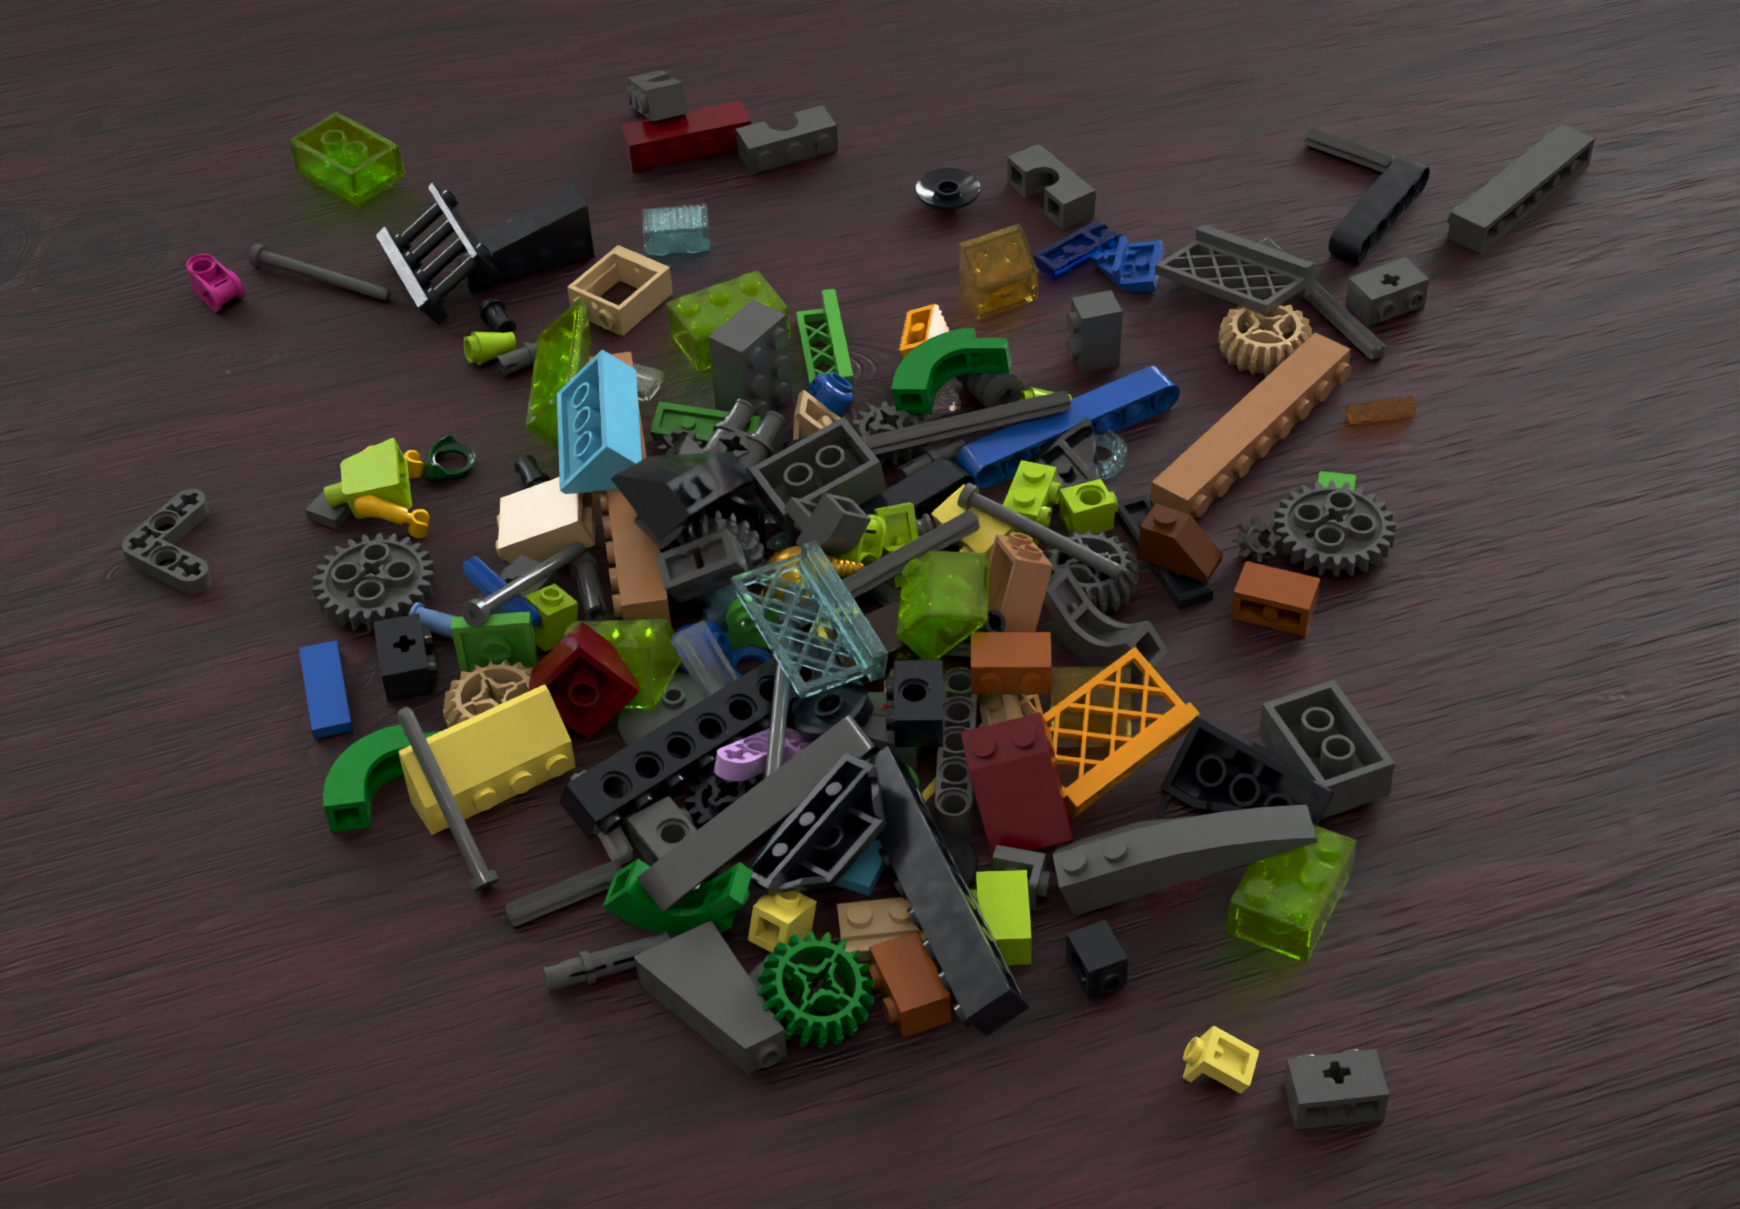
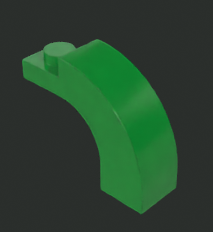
[891,328,1012,414]
[323,724,441,832]
[603,859,753,936]

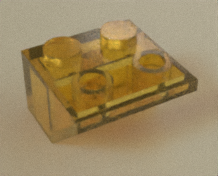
[959,224,1038,319]
[1050,666,1131,747]

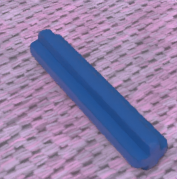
[462,556,541,628]

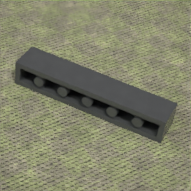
[1447,124,1595,255]

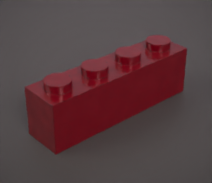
[621,100,751,172]

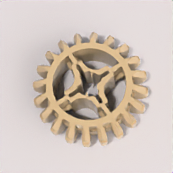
[1218,299,1313,377]
[443,659,533,728]

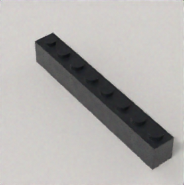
[866,746,1030,1037]

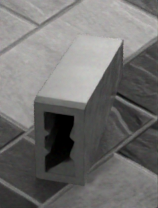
[634,920,787,1074]

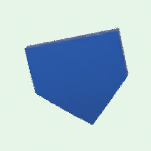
[1090,235,1164,292]

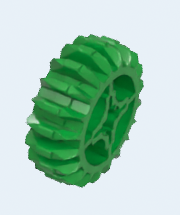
[757,930,874,1049]

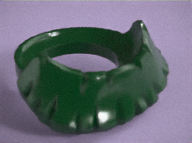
[422,434,475,481]

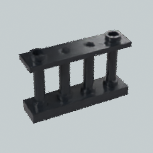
[376,183,498,325]

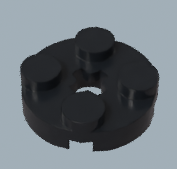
[792,674,874,743]

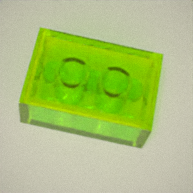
[288,111,405,206]
[666,270,790,372]
[1227,824,1357,963]

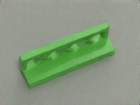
[796,289,855,402]

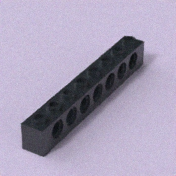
[559,632,843,839]

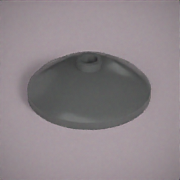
[617,673,735,759]

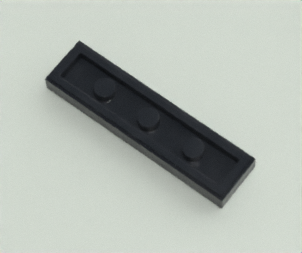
[1115,495,1213,610]

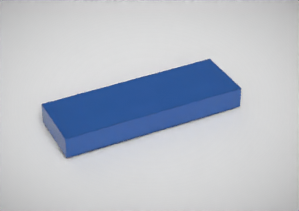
[299,640,353,739]

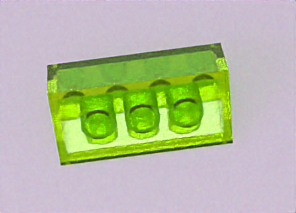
[525,297,591,449]

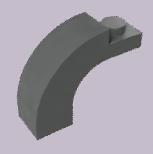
[1043,567,1169,677]

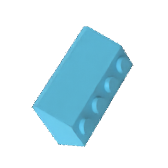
[557,350,642,494]

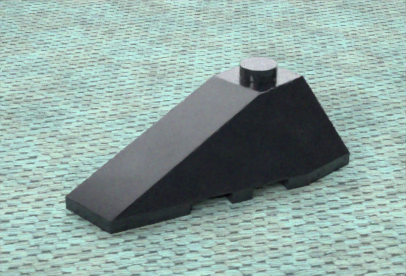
[1160,716,1334,830]

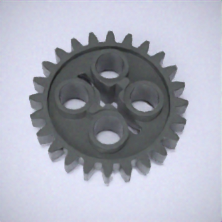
[1273,480,1396,577]
[313,533,436,631]

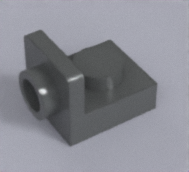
[993,845,1052,910]

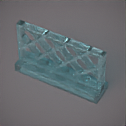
[731,540,888,699]

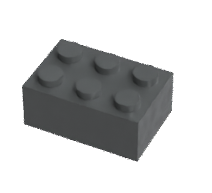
[708,299,792,421]
[749,417,887,542]
[1259,680,1395,819]

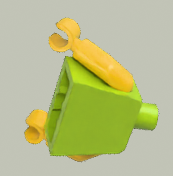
[324,438,430,538]

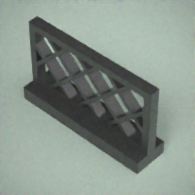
[1155,225,1315,315]

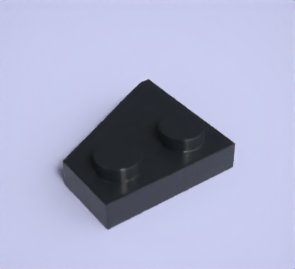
[1031,417,1101,489]

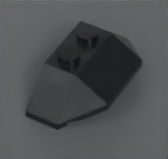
[745,752,886,893]

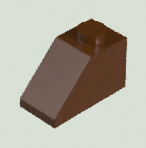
[1138,503,1223,583]

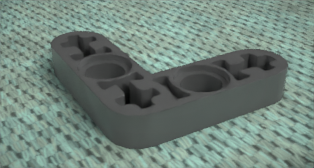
[121,489,212,594]

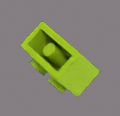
[1003,460,1062,546]

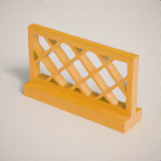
[1043,647,1200,820]

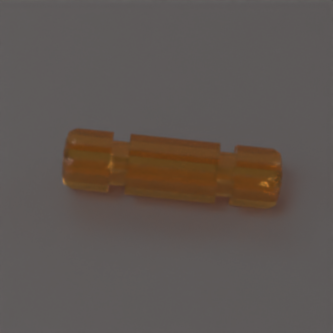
[1346,396,1417,425]

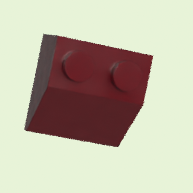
[528,621,640,740]

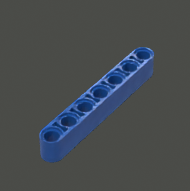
[956,366,1180,489]

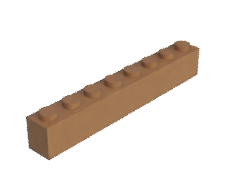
[1150,332,1351,519]

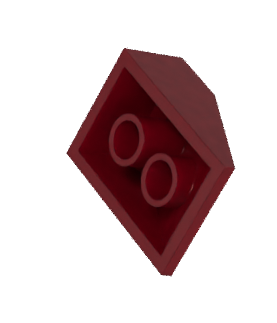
[961,712,1074,859]

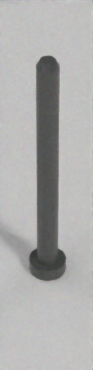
[249,243,391,301]
[957,483,1123,578]
[462,542,585,627]
[398,707,499,892]

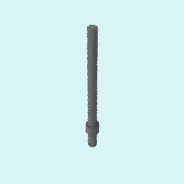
[764,585,801,779]

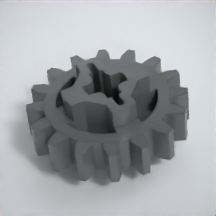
[852,401,928,465]

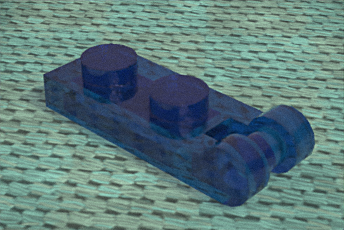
[1033,220,1122,280]

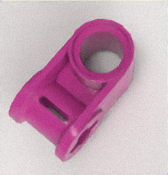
[186,254,245,312]

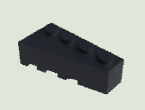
[456,183,595,292]

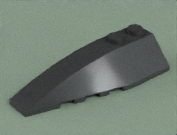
[1053,805,1318,916]

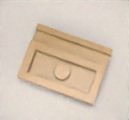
[837,897,926,962]

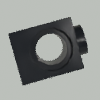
[1066,920,1128,998]

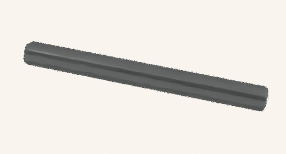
[1257,237,1385,360]
[863,391,1071,456]
[798,511,980,630]

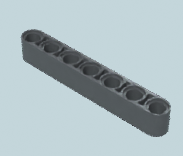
[637,715,875,912]

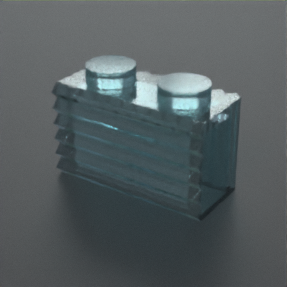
[642,204,710,256]

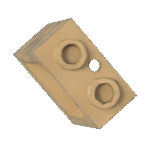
[567,245,673,336]

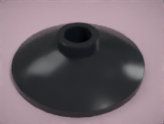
[916,168,980,210]

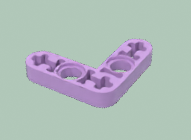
[714,727,811,781]

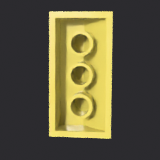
[398,684,576,835]

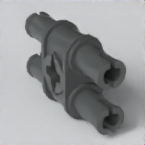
[701,398,786,498]

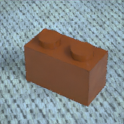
[1231,561,1320,636]
[971,632,1051,695]
[867,931,951,1038]

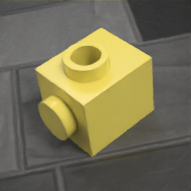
[748,891,817,953]

